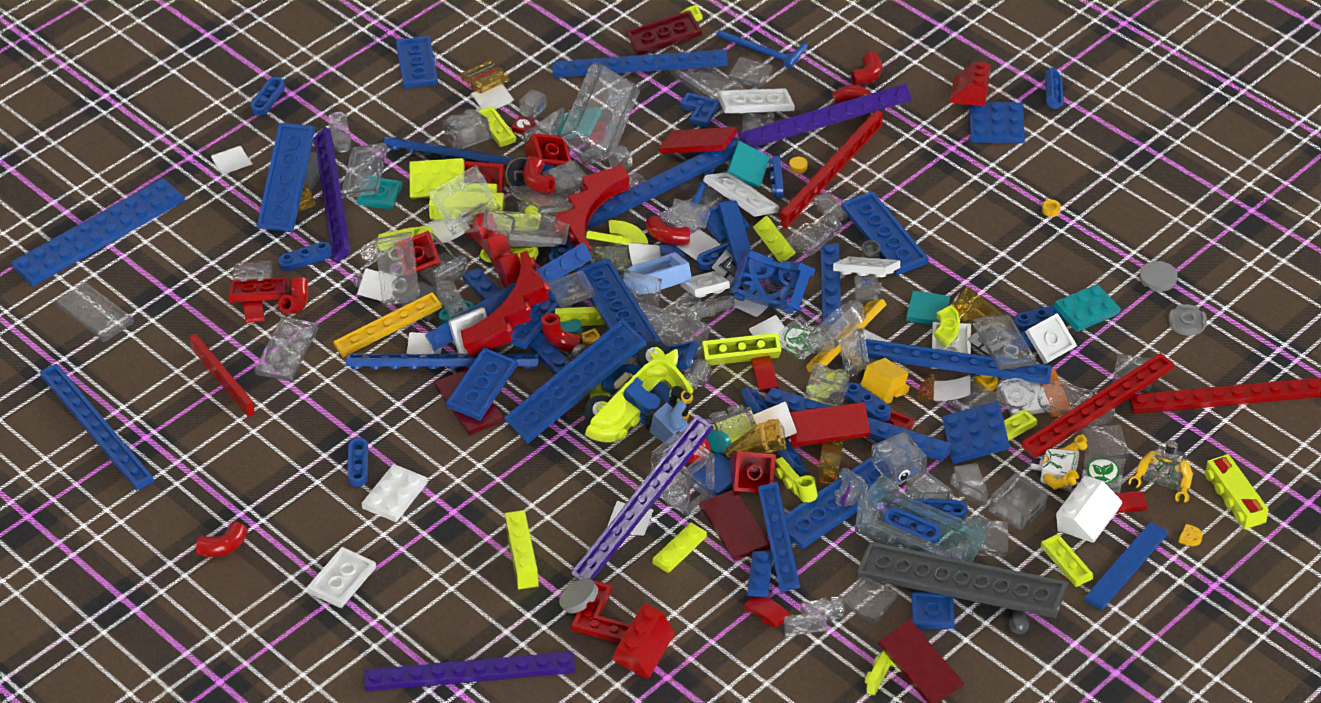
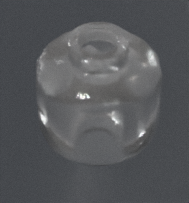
[608,146,633,171]
[684,358,712,388]

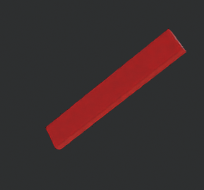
[189,334,254,417]

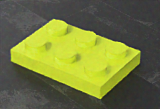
[410,158,464,199]

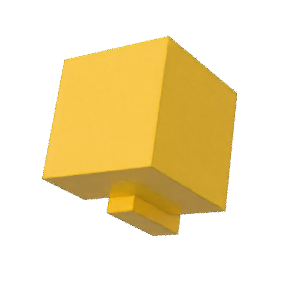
[861,358,910,404]

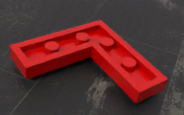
[571,580,631,643]

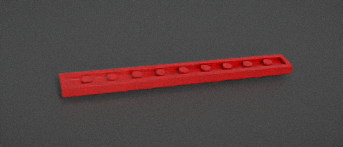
[780,110,883,228]
[1021,353,1174,459]
[1129,377,1321,414]

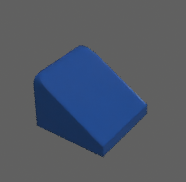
[660,245,686,259]

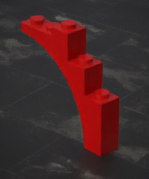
[553,165,630,254]
[465,211,521,288]
[461,251,551,357]

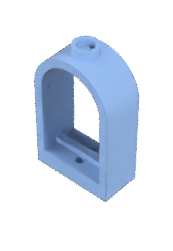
[623,252,692,294]

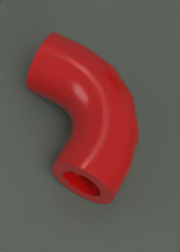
[851,52,883,87]
[832,85,872,104]
[523,156,555,194]
[645,216,690,246]
[278,278,309,314]
[541,313,583,352]
[196,522,248,557]

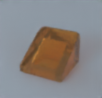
[918,374,935,401]

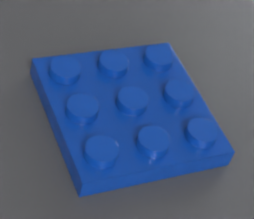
[969,102,1025,143]
[942,401,1011,464]

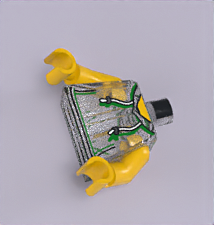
[1129,441,1193,503]

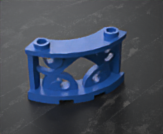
[728,250,815,314]

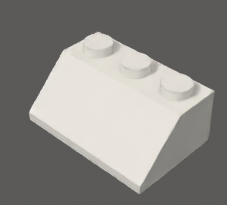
[1056,475,1122,543]

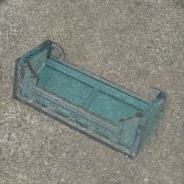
[855,475,989,562]

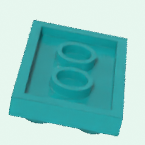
[1053,284,1121,332]

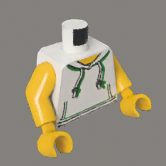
[1031,434,1087,492]

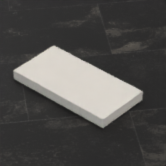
[717,88,794,113]
[703,172,780,217]

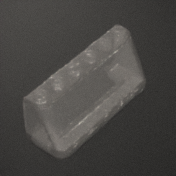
[560,64,640,166]

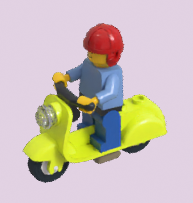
[584,341,711,464]

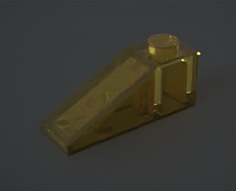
[950,286,1011,332]
[724,419,786,461]
[819,440,844,484]

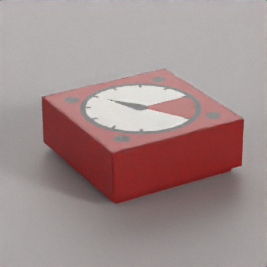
[511,116,535,136]

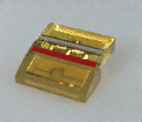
[460,60,510,94]

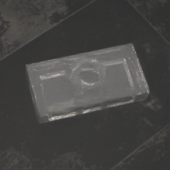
[591,246,628,264]

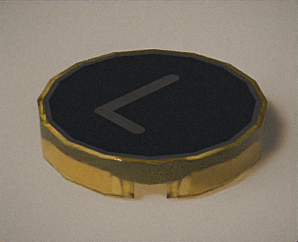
[503,157,532,193]

